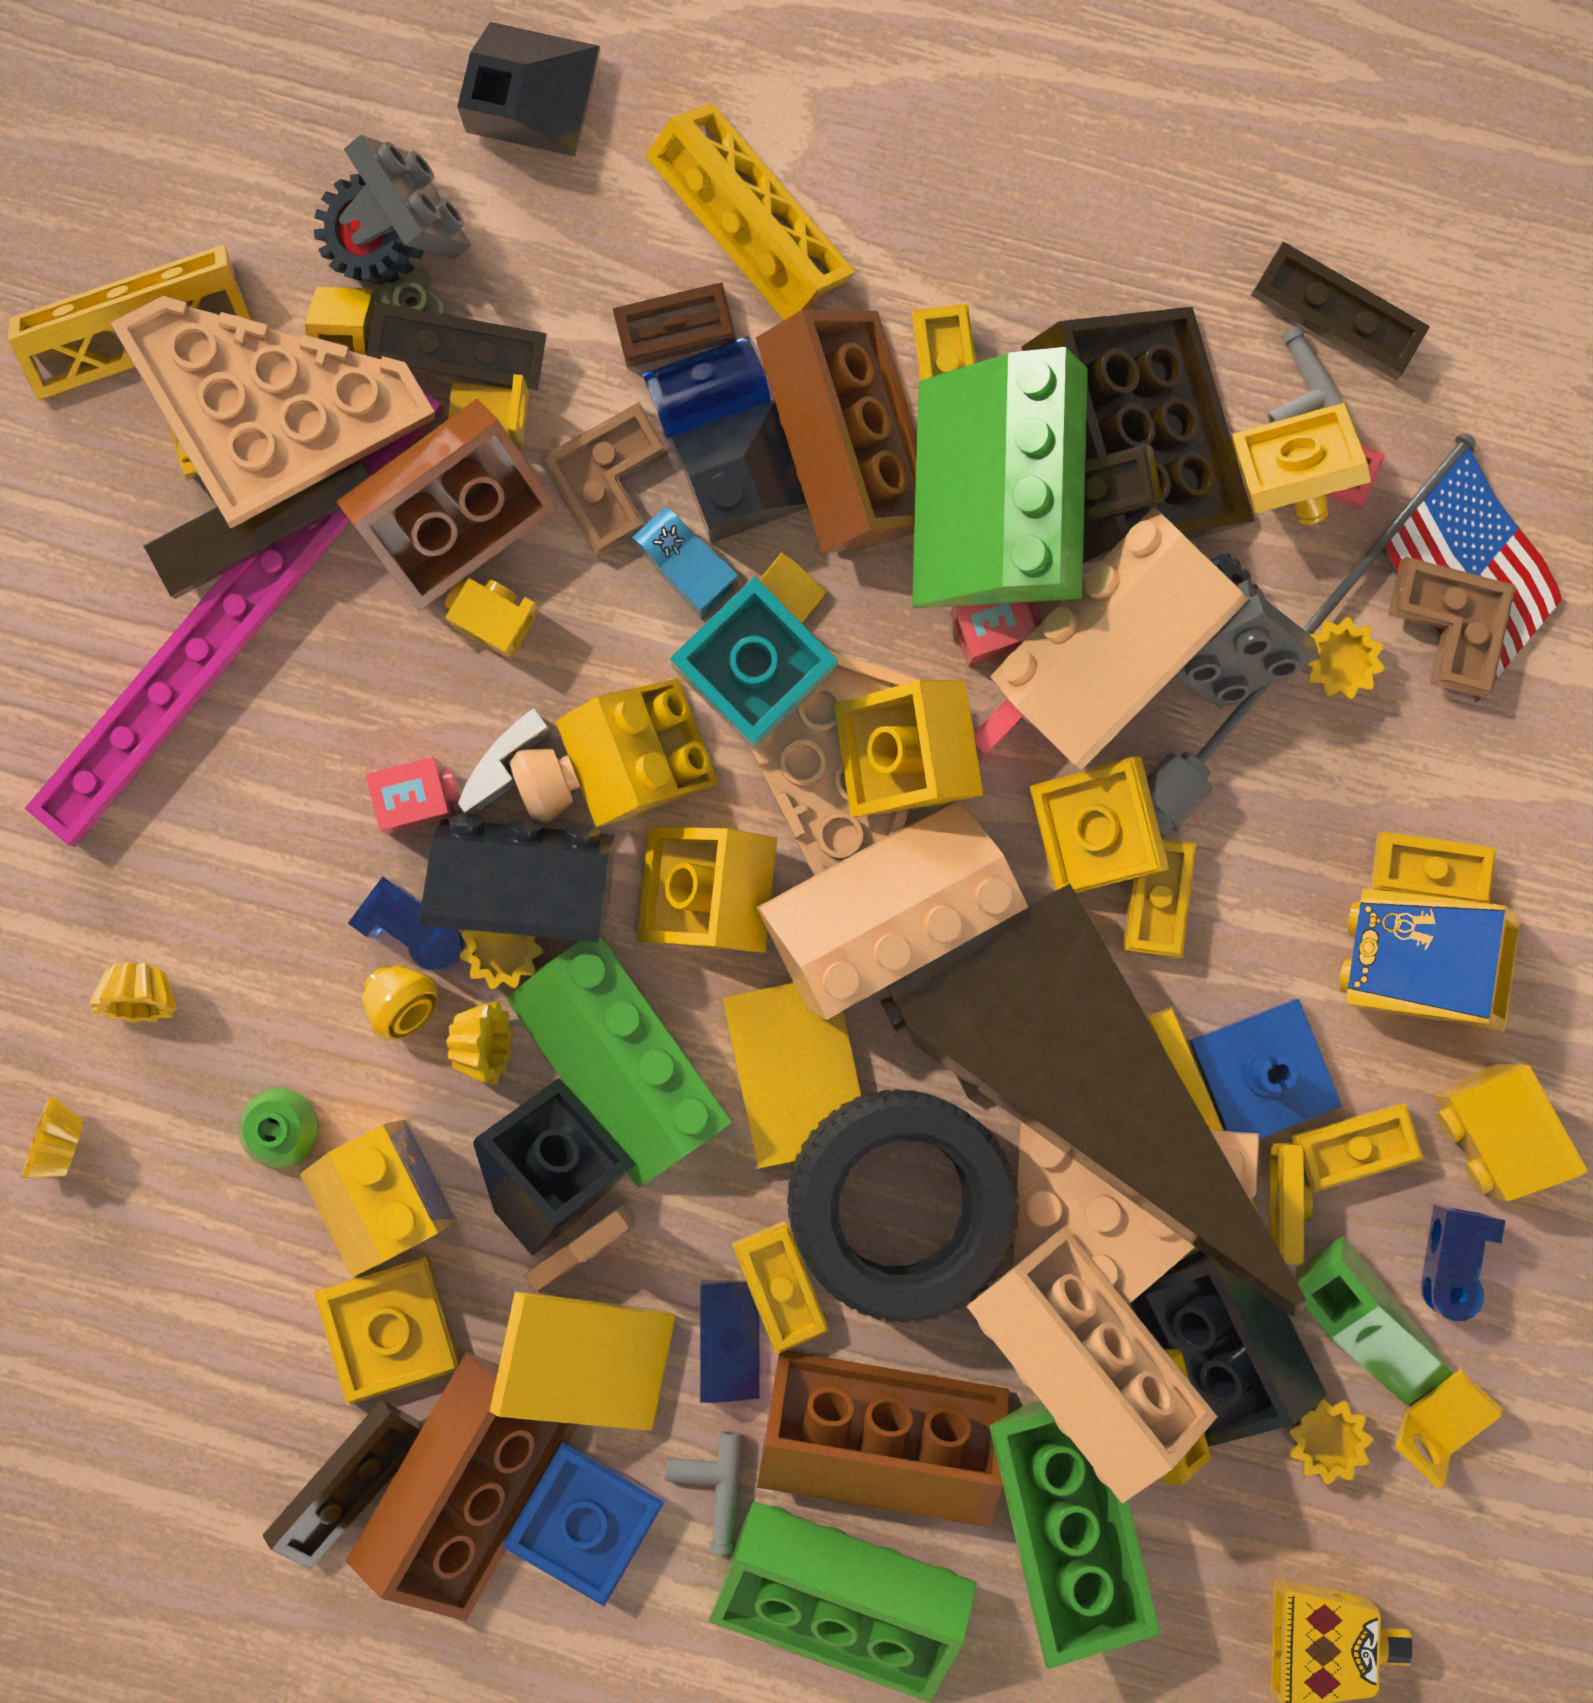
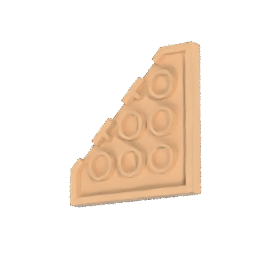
[111,296,436,529]
[748,650,919,876]
[1013,1122,1259,1304]

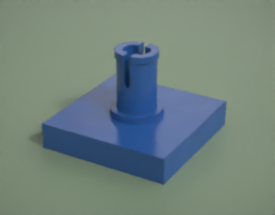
[1188,998,1342,1139]

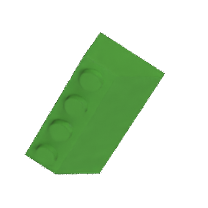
[506,934,733,1188]
[989,1400,1160,1669]
[709,1501,977,1703]

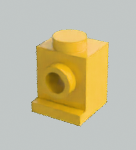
[445,578,540,661]

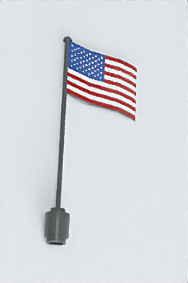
[1147,433,1562,839]

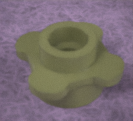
[378,269,445,314]

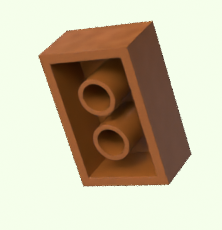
[336,399,559,611]

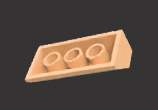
[990,507,1250,770]
[757,801,1028,1020]
[966,1226,1218,1504]

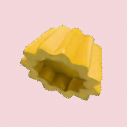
[1306,617,1385,700]
[459,930,544,990]
[89,962,177,1023]
[446,1001,514,1086]
[21,1096,84,1178]
[1288,1399,1374,1485]

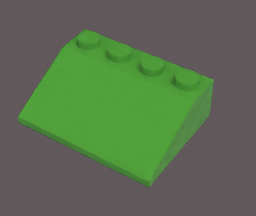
[912,347,1087,609]

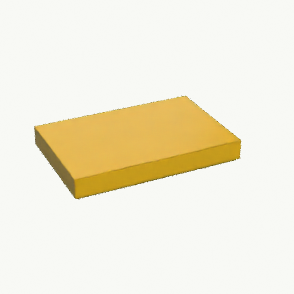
[722,983,862,1169]
[489,1292,676,1431]

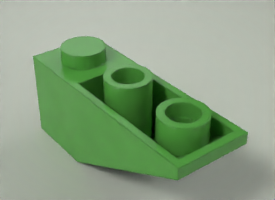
[1295,1235,1454,1406]

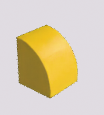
[305,287,374,355]

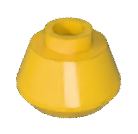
[362,965,438,1040]

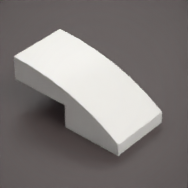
[458,708,552,815]

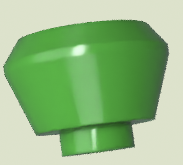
[238,1089,319,1168]

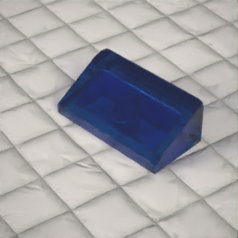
[642,336,771,438]
[700,1280,760,1403]

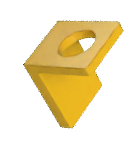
[448,374,530,448]
[1396,1369,1502,1489]

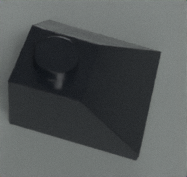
[671,399,808,543]
[473,1078,635,1256]

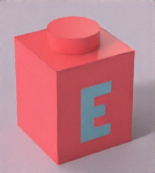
[950,602,1043,666]
[365,757,460,835]

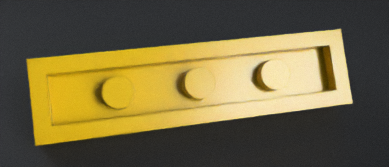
[645,103,856,320]
[8,244,253,400]

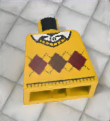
[1270,1578,1412,1703]

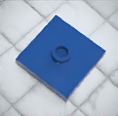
[502,1439,665,1607]

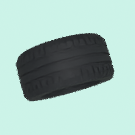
[787,1089,1019,1323]

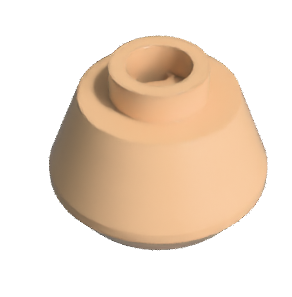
[510,749,580,825]

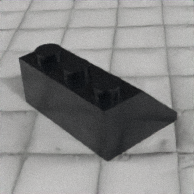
[419,814,615,942]
[1131,1251,1327,1447]

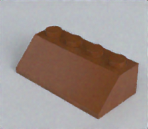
[756,309,917,554]
[757,1351,1009,1528]
[346,1352,578,1621]

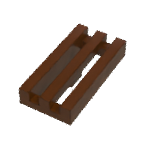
[612,282,736,368]

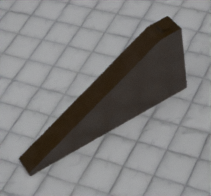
[880,884,1307,1317]

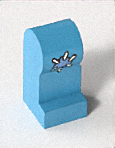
[632,507,739,620]

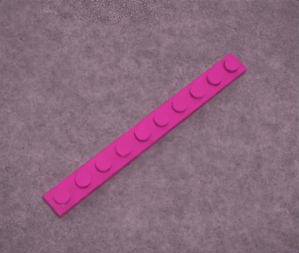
[24,387,444,847]

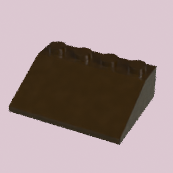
[1021,307,1255,564]

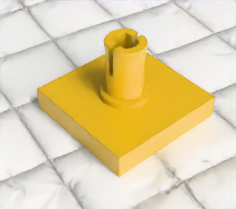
[1232,403,1371,525]

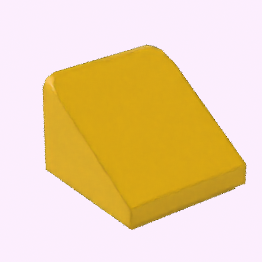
[759,552,827,624]

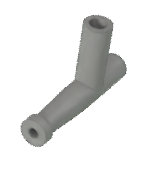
[1267,326,1355,426]
[665,1431,744,1555]

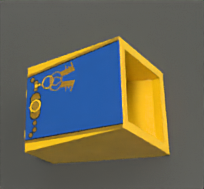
[1340,888,1521,1032]
[300,1119,457,1277]

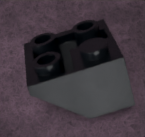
[457,22,600,157]

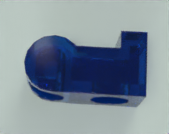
[348,876,465,972]
[1421,1205,1506,1321]

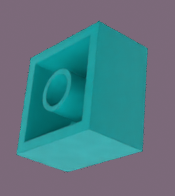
[669,576,838,751]

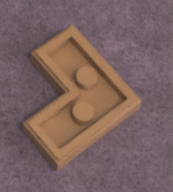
[540,402,668,558]
[1388,557,1516,698]
[524,1202,636,1293]

